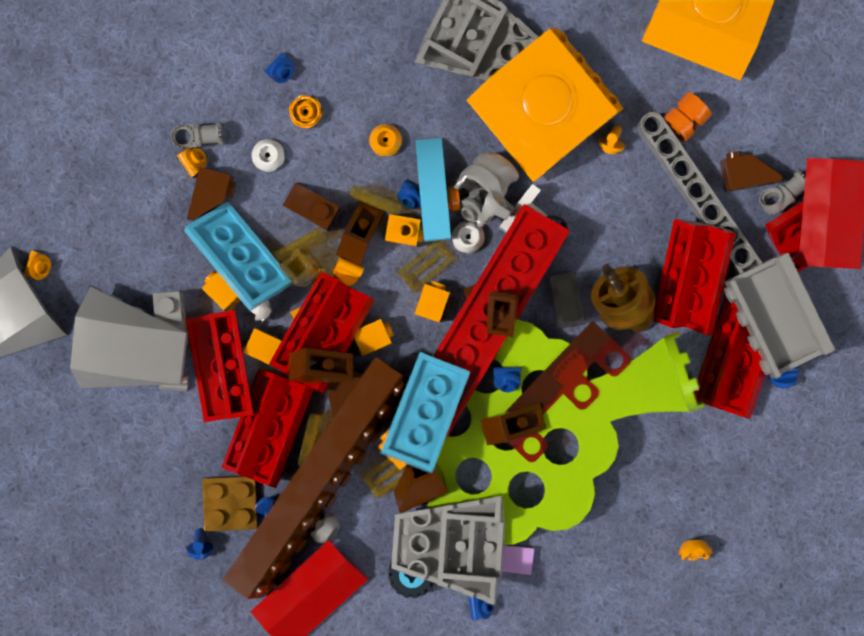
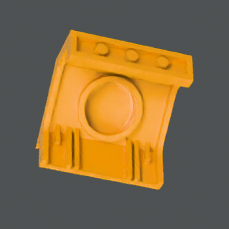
[642,0,774,80]
[467,26,624,182]

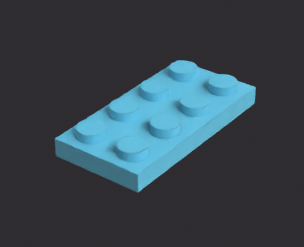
[185,202,293,311]
[381,352,470,473]

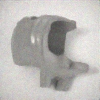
[454,152,519,228]

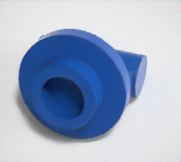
[264,53,295,83]
[397,180,421,209]
[770,366,799,389]
[494,367,521,392]
[255,497,277,518]
[187,528,213,560]
[468,596,495,620]

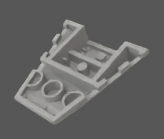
[414,0,538,81]
[0,247,67,357]
[70,286,188,388]
[391,496,506,605]

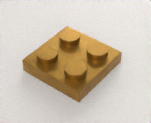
[202,476,258,531]

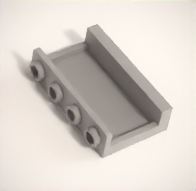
[724,253,835,378]

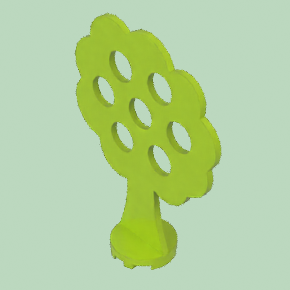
[428,320,705,545]

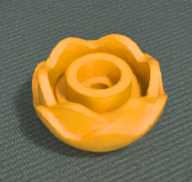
[289,95,322,128]
[369,124,402,156]
[679,540,712,561]

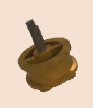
[591,264,656,330]

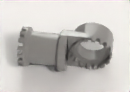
[170,121,224,150]
[759,170,805,215]

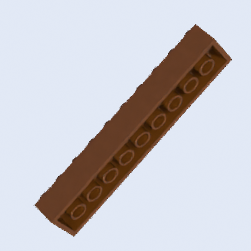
[222,357,409,599]

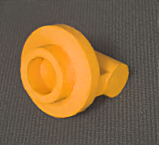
[598,125,625,155]
[177,147,207,178]
[23,250,51,280]
[333,257,364,286]

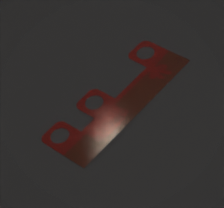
[506,320,631,462]

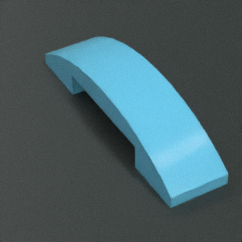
[416,138,451,242]

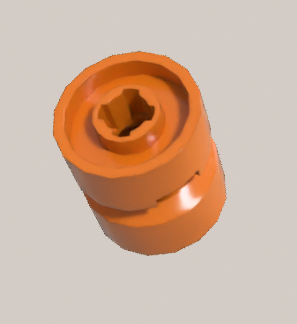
[663,92,712,142]

